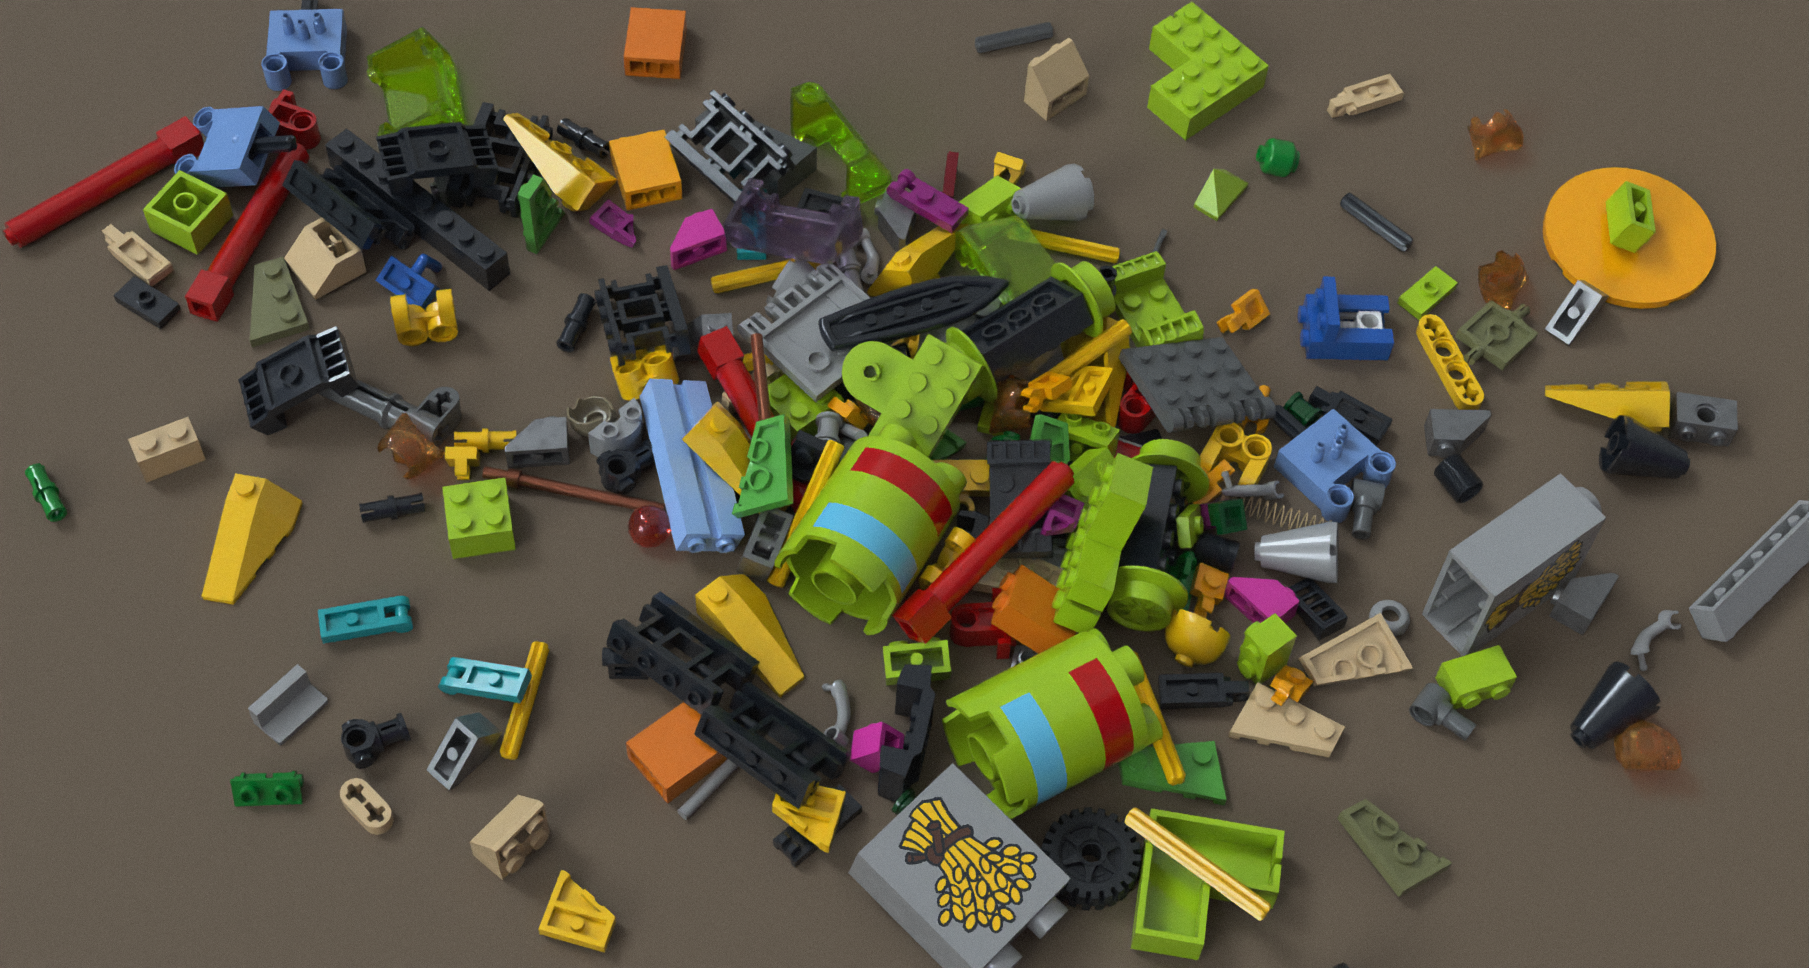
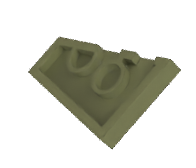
[250,256,310,347]
[1337,798,1452,897]

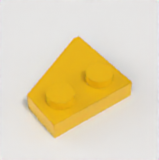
[1040,366,1115,416]
[772,785,846,853]
[539,870,616,953]

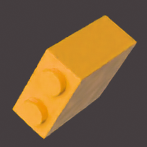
[609,129,682,211]

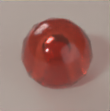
[627,505,671,548]

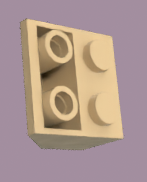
[1024,38,1089,121]
[284,217,367,300]
[470,795,550,880]

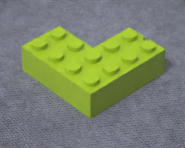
[1147,2,1269,141]
[1051,453,1153,633]
[1130,808,1285,960]

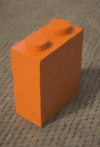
[624,7,687,79]
[991,564,1076,654]
[626,702,727,804]

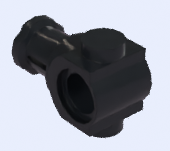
[596,439,656,495]
[341,713,411,769]

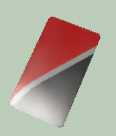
[1114,429,1162,458]

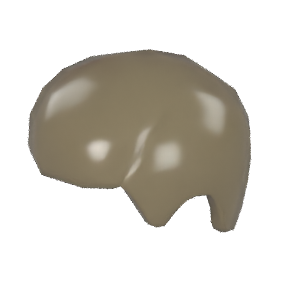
[566,396,616,437]

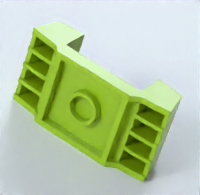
[1112,251,1204,347]

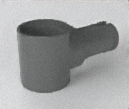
[1351,478,1385,540]
[1409,683,1477,741]

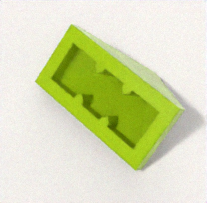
[1193,169,1248,221]

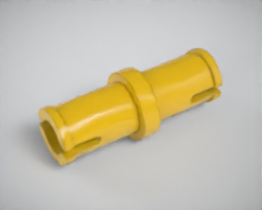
[454,428,517,453]

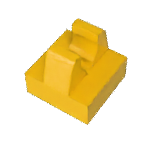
[994,152,1027,185]
[445,447,480,480]

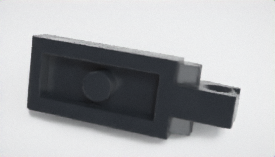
[1308,386,1393,446]
[1158,673,1250,709]

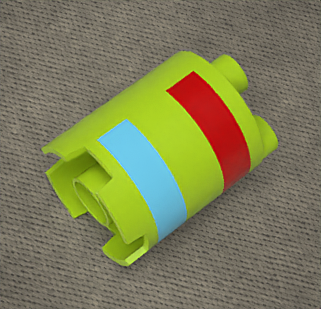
[774,424,967,635]
[942,628,1163,819]

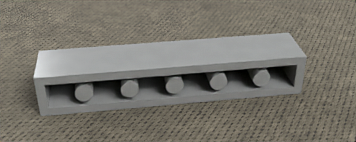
[1689,500,1809,642]

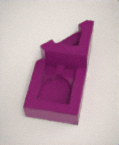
[589,199,636,248]
[1040,495,1084,536]

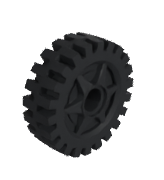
[1041,807,1141,911]

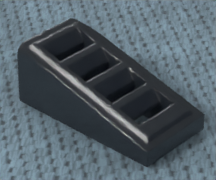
[1288,578,1348,641]

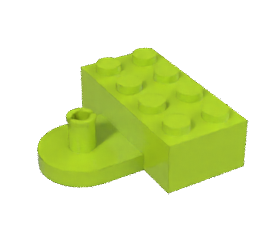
[842,334,985,458]

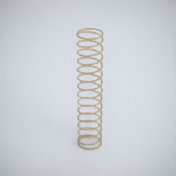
[1221,486,1332,530]

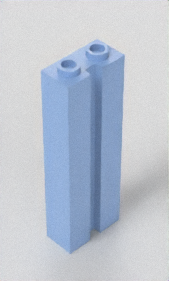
[639,379,745,553]

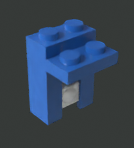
[1297,276,1394,360]

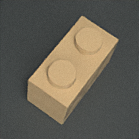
[128,417,206,483]

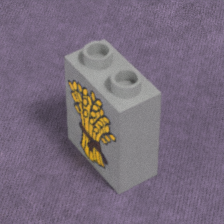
[1422,473,1606,656]
[848,763,1071,968]

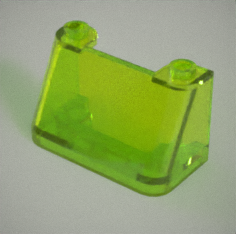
[367,27,467,136]
[790,82,892,204]
[955,215,1055,305]

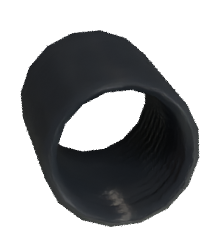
[1434,454,1483,503]
[1194,532,1240,573]

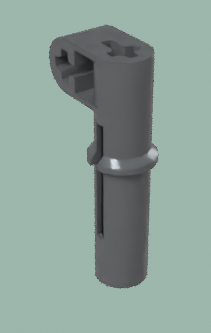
[318,379,462,448]

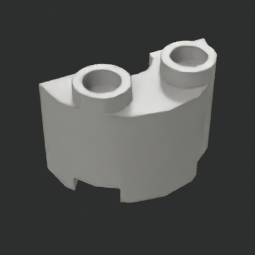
[588,398,644,457]

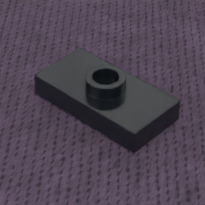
[114,276,181,329]

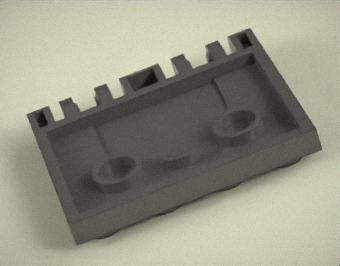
[1119,337,1276,433]

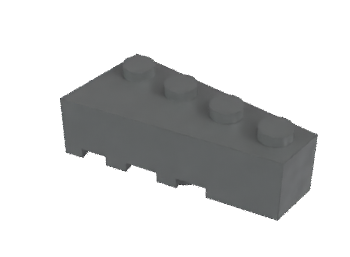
[695,107,817,201]

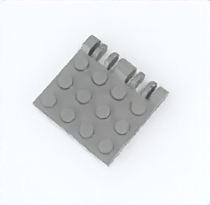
[737,260,897,402]

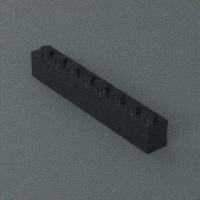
[325,128,510,291]

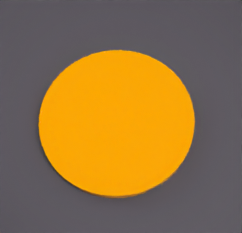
[1543,167,1716,309]

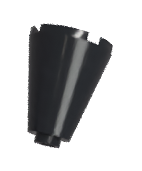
[1599,415,1690,479]
[1570,661,1661,749]

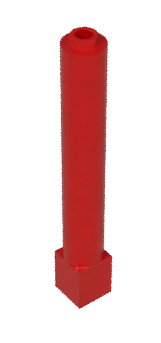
[3,116,204,248]
[185,143,310,322]
[697,326,811,514]
[892,461,1075,644]

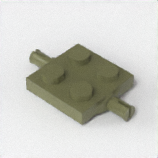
[1455,300,1539,371]

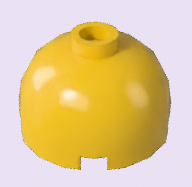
[1165,609,1231,668]

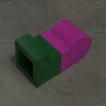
[1200,499,1248,534]

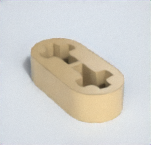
[340,778,394,835]

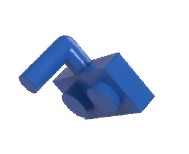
[375,254,442,310]

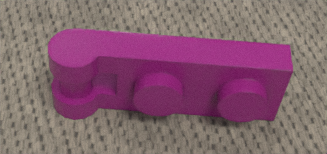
[886,169,969,233]

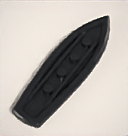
[818,275,1010,351]

